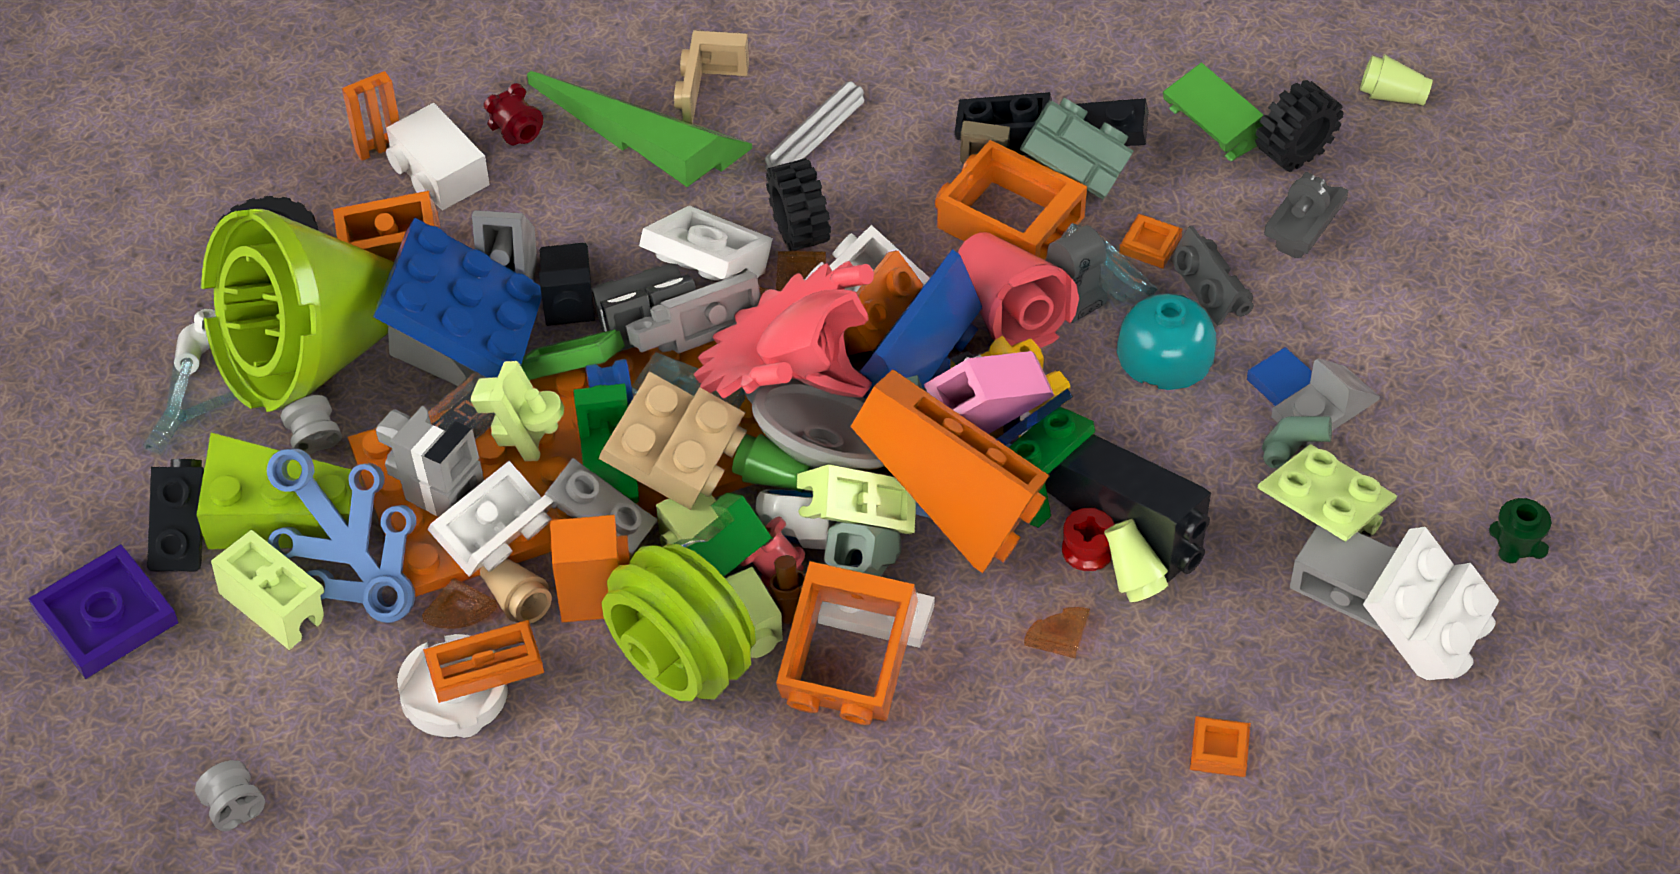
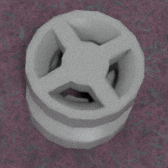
[280,395,342,455]
[195,760,265,831]

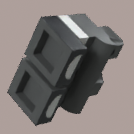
[591,263,696,353]

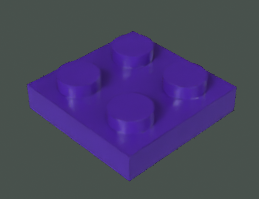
[28,544,179,679]

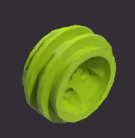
[601,544,756,701]

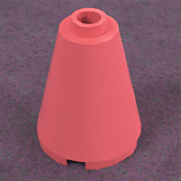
[958,232,1079,348]

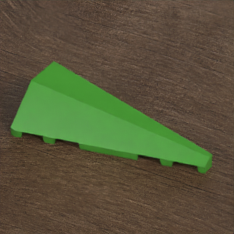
[527,71,752,187]

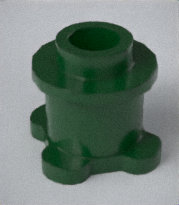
[1489,498,1552,563]

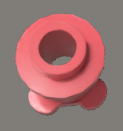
[740,516,805,587]

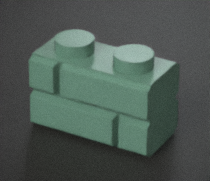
[1020,98,1133,200]

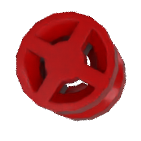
[1062,508,1115,571]

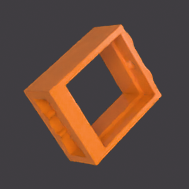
[935,140,1087,260]
[776,561,918,725]

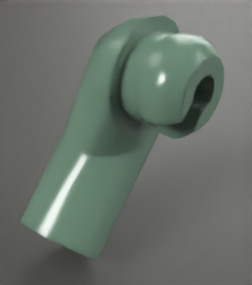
[1262,416,1332,469]

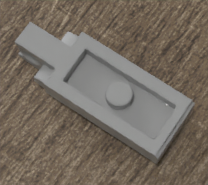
[626,271,761,354]

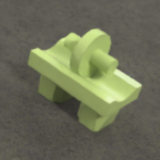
[471,361,565,461]

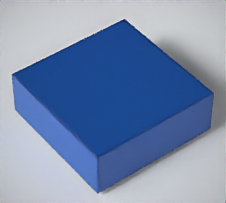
[1247,347,1312,406]

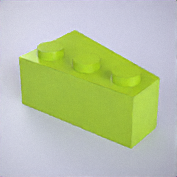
[197,432,364,549]

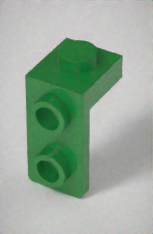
[574,383,639,504]
[1008,406,1095,528]

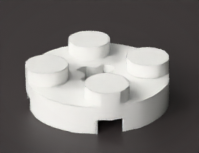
[397,634,508,738]

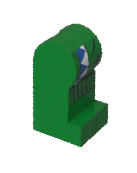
[674,493,772,577]

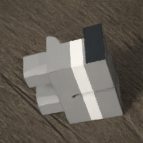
[376,406,484,517]

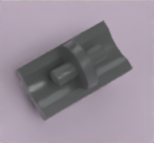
[1264,172,1349,258]

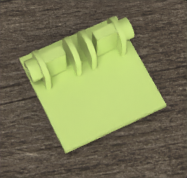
[1257,444,1397,542]

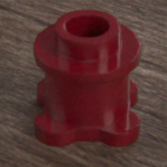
[483,83,544,146]

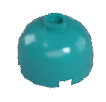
[1116,293,1217,390]

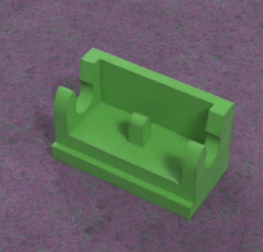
[1163,62,1264,161]

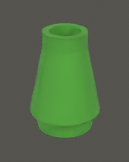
[732,434,813,493]

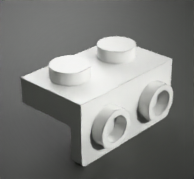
[427,461,555,577]

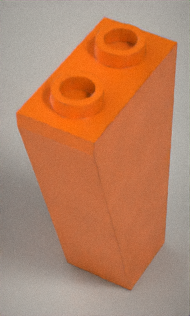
[850,369,1049,573]

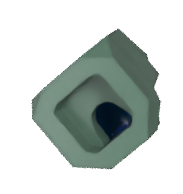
[824,522,902,576]

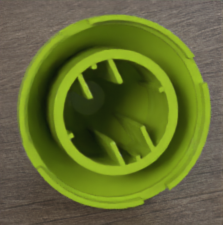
[201,209,394,412]

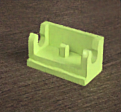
[797,465,916,534]
[211,530,324,650]

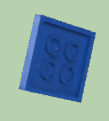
[373,218,542,378]

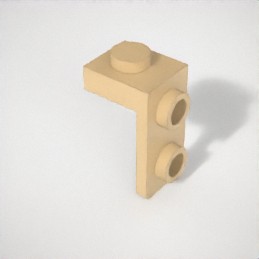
[674,30,749,124]

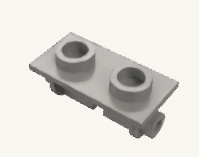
[545,458,657,557]

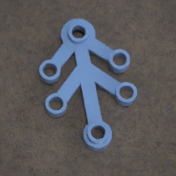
[267,448,416,623]

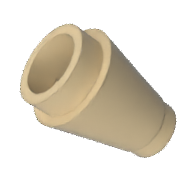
[480,558,552,624]

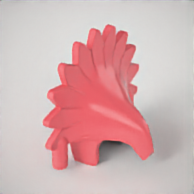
[694,261,874,398]

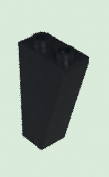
[1045,434,1211,583]

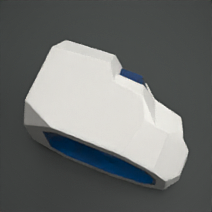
[756,489,838,550]

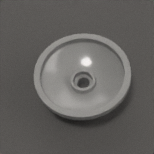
[752,379,885,471]

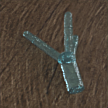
[143,358,236,455]

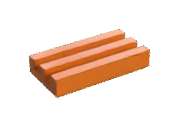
[342,71,399,161]
[423,620,544,703]

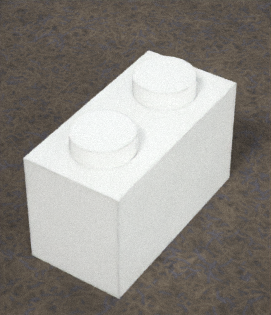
[386,103,490,211]

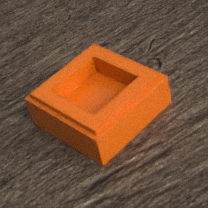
[1119,213,1183,269]
[1190,716,1251,777]

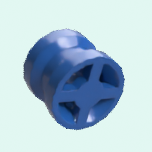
[586,359,633,406]

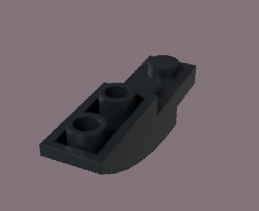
[954,92,1149,156]

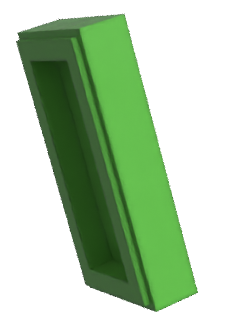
[521,329,625,380]

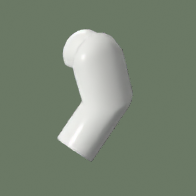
[174,309,216,374]

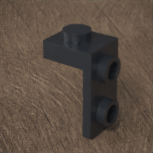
[539,243,595,326]
[147,459,204,572]

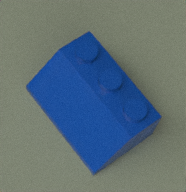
[859,249,982,399]

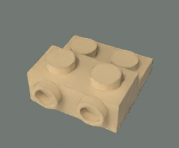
[599,371,747,510]

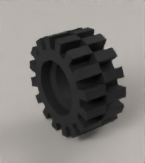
[1255,80,1344,172]
[766,158,831,252]

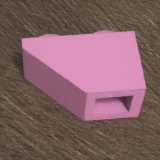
[924,351,1055,434]

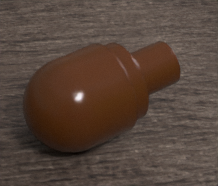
[768,555,806,625]

